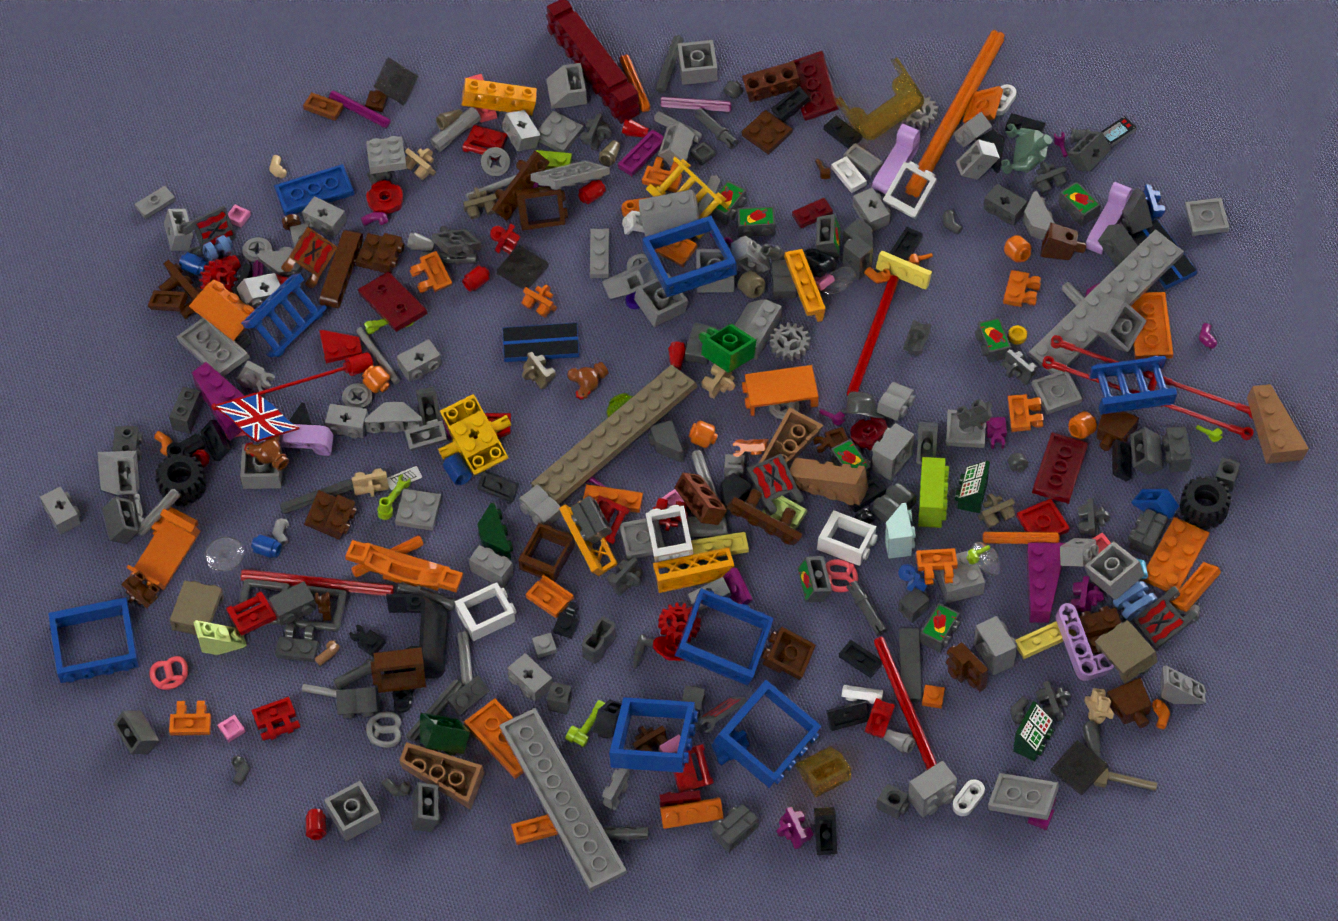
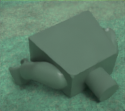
[1001,124,1052,174]

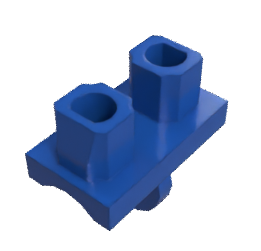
[1143,184,1165,220]
[898,563,927,592]
[711,729,750,766]

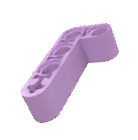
[872,124,920,194]
[1086,182,1132,255]
[254,424,334,456]
[1055,603,1114,681]

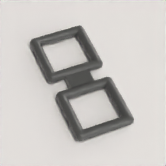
[237,579,347,632]

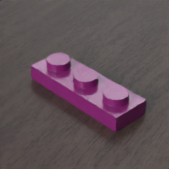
[618,129,664,177]

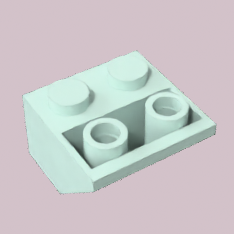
[885,503,916,559]

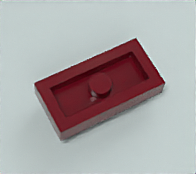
[792,198,833,229]
[659,789,701,807]

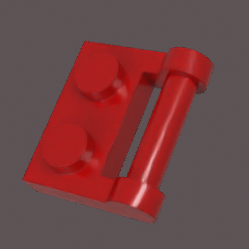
[462,125,508,161]
[596,495,630,544]
[226,591,276,636]
[672,744,714,793]

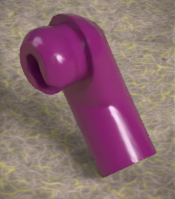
[1199,323,1217,349]

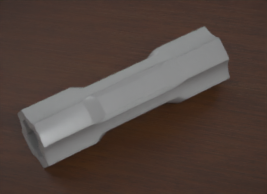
[430,107,481,152]

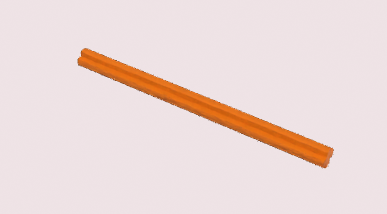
[905,30,1005,198]

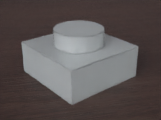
[532,633,557,658]

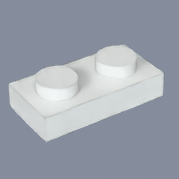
[831,156,867,193]
[841,685,883,704]

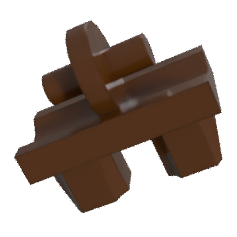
[121,571,159,608]
[632,725,668,752]

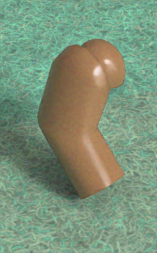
[314,640,339,666]

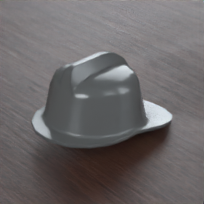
[841,392,886,418]

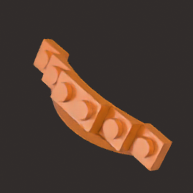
[345,540,463,593]

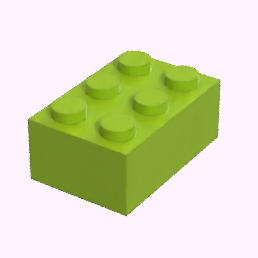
[918,457,949,528]

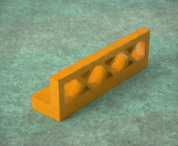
[784,249,826,322]
[559,501,618,576]
[653,547,734,593]

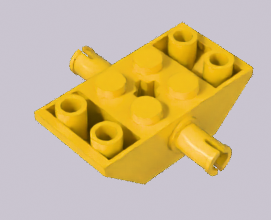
[438,394,512,476]

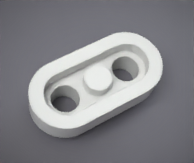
[996,84,1016,116]
[952,780,985,816]

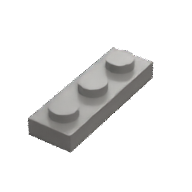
[590,228,609,278]

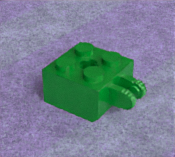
[698,324,757,373]

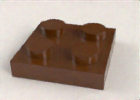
[741,110,792,155]

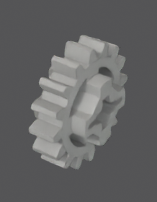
[899,93,938,130]
[770,323,810,361]

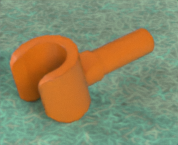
[908,253,933,266]

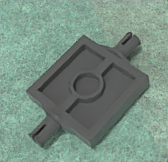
[432,225,481,256]

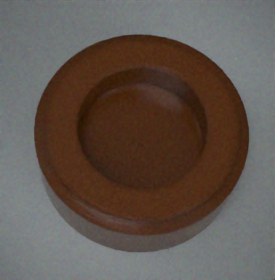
[282,214,301,230]

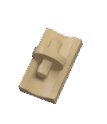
[405,148,436,180]
[701,364,735,399]
[352,468,389,497]
[1084,688,1114,724]

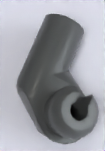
[943,209,963,234]
[1010,696,1029,724]
[231,755,249,786]
[382,778,412,796]

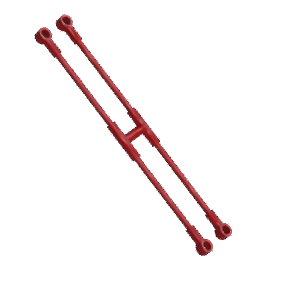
[1042,335,1254,440]

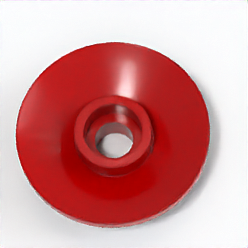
[653,636,684,661]

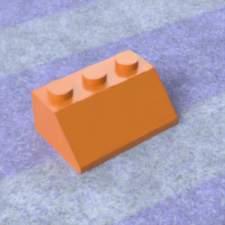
[189,280,254,341]

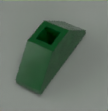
[477,502,513,560]

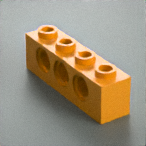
[461,78,537,116]

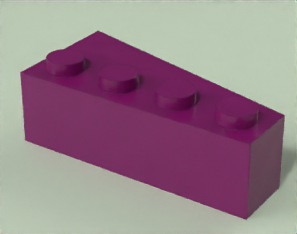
[192,362,244,441]
[1026,543,1065,623]

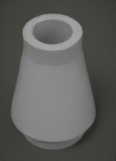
[407,232,434,251]
[884,729,916,754]

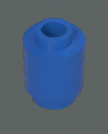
[179,252,208,275]
[251,534,282,558]

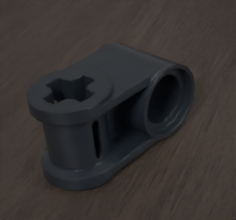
[804,249,837,278]
[392,689,414,713]

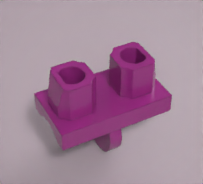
[1071,576,1104,613]
[777,807,813,849]

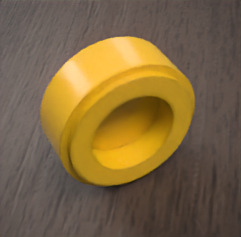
[1008,325,1027,345]

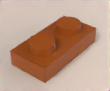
[303,92,344,121]

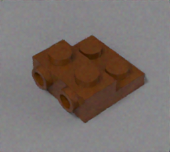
[356,233,405,273]
[304,490,357,540]
[1079,606,1121,656]
[761,626,816,680]
[946,642,988,692]

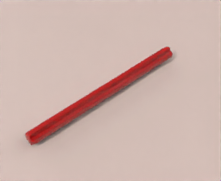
[847,275,899,396]
[240,569,394,596]
[874,637,937,770]

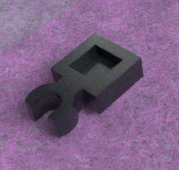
[349,625,386,657]

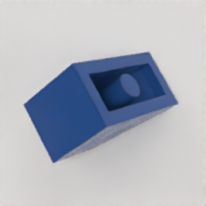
[1131,489,1179,519]

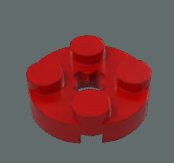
[366,181,403,214]

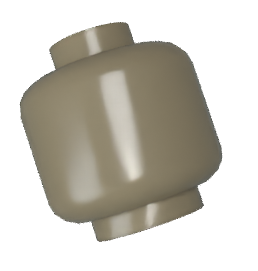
[738,271,765,298]

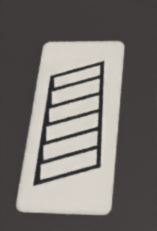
[387,466,422,490]

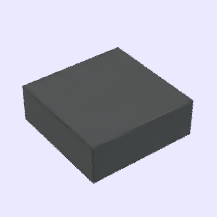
[690,142,716,166]

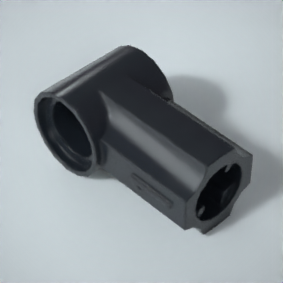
[167,434,205,459]

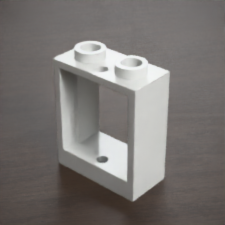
[883,161,937,220]
[646,505,693,563]
[817,510,878,566]
[455,582,517,641]

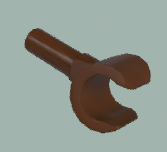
[815,159,831,179]

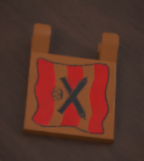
[281,227,337,288]

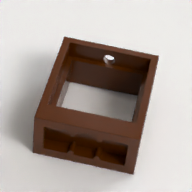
[516,186,568,231]
[518,523,575,582]
[370,647,426,693]

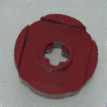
[850,417,888,450]

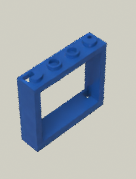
[642,216,737,297]
[674,588,774,686]
[48,597,139,683]
[714,680,821,788]
[609,697,699,773]

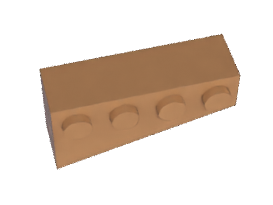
[1247,384,1309,464]
[759,407,823,466]
[789,458,868,506]
[399,742,484,810]

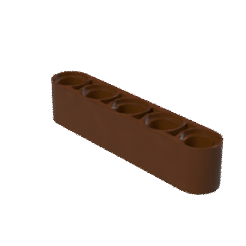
[319,230,363,309]

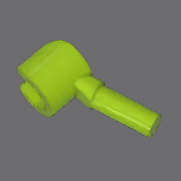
[1196,425,1223,442]
[966,545,990,565]

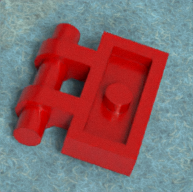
[251,697,301,741]

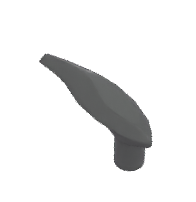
[633,634,654,669]

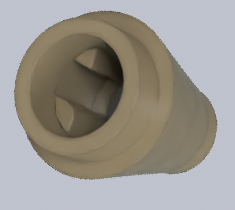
[436,109,463,130]
[599,140,620,166]

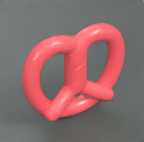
[826,559,858,592]
[149,656,188,690]

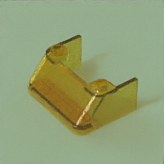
[834,57,924,140]

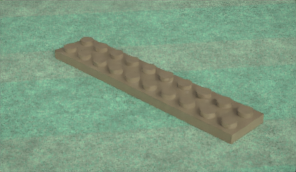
[531,365,697,505]

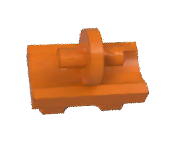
[521,284,557,318]

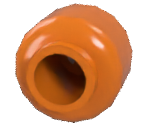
[1004,235,1031,263]
[362,365,390,393]
[1068,411,1097,439]
[688,420,718,448]

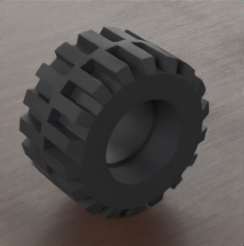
[155,453,207,506]
[1180,476,1231,529]

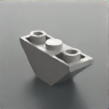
[1023,191,1054,240]
[257,247,303,276]
[602,261,657,299]
[365,402,423,433]
[1160,665,1206,704]

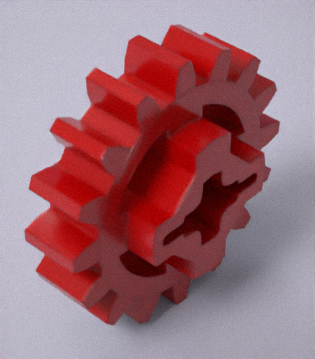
[199,259,237,293]
[658,602,701,643]

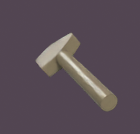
[1094,762,1157,791]

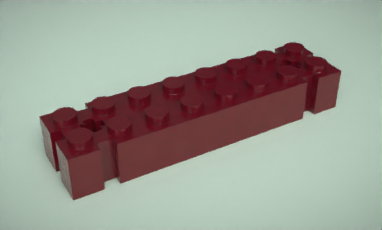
[546,0,640,124]

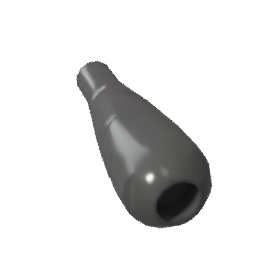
[1083,721,1101,769]

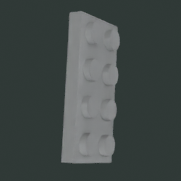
[531,161,610,190]
[177,318,249,377]

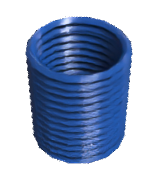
[443,454,472,485]

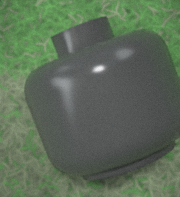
[723,81,743,98]
[1008,453,1028,472]

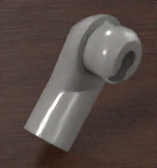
[272,518,289,547]

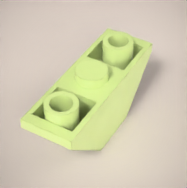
[194,620,247,655]

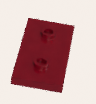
[790,51,839,121]
[357,271,428,332]
[1032,432,1088,504]

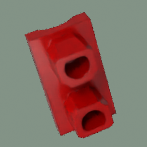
[490,224,521,255]
[653,498,688,531]
[864,698,895,739]

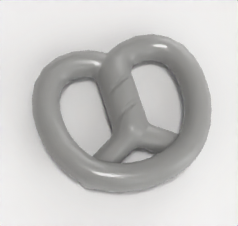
[366,711,401,748]

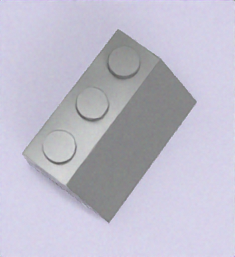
[639,190,699,237]
[735,299,782,360]

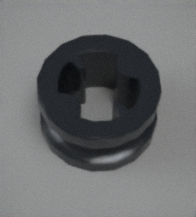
[855,508,874,524]

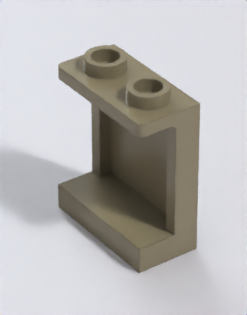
[170,580,224,635]
[1095,620,1158,683]

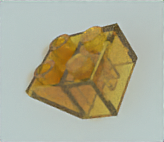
[795,746,851,798]

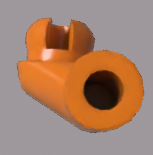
[864,267,891,284]
[154,431,173,456]
[1152,699,1170,729]

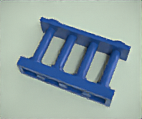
[241,274,327,357]
[1089,356,1177,415]

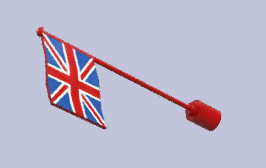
[211,352,373,442]

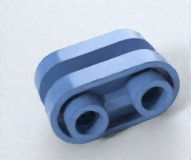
[202,235,233,264]
[1113,581,1158,622]

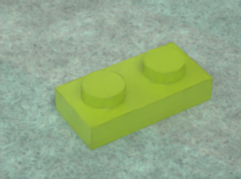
[536,150,572,170]

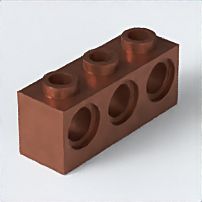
[742,61,801,103]
[674,473,727,525]

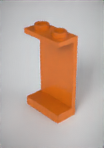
[742,365,819,416]
[127,509,201,591]

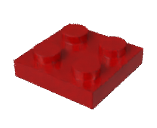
[1016,499,1070,536]

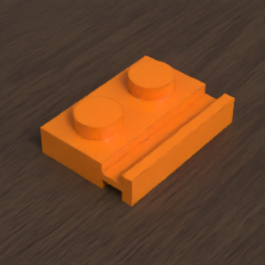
[655,239,698,268]
[525,574,574,618]

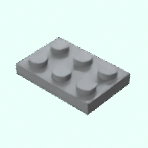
[366,136,407,174]
[988,773,1059,820]

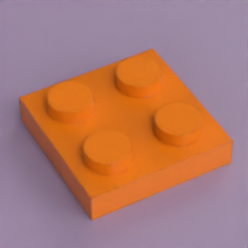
[962,86,1003,124]

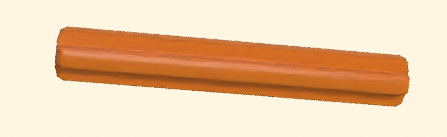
[620,54,650,112]
[982,532,1060,544]
[351,536,423,577]

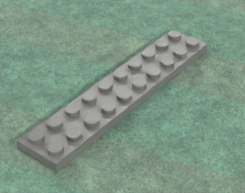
[1029,229,1184,374]
[499,708,627,892]

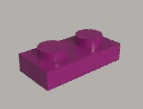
[722,567,753,605]

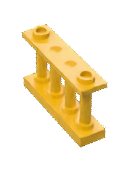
[646,157,729,239]

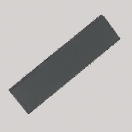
[899,628,921,702]

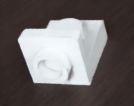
[622,211,644,235]

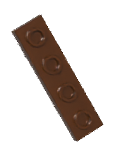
[492,151,550,221]
[158,259,201,319]
[726,489,802,546]

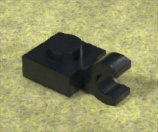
[553,601,579,639]

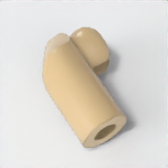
[269,155,287,179]

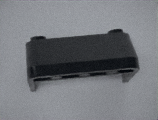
[384,594,448,679]

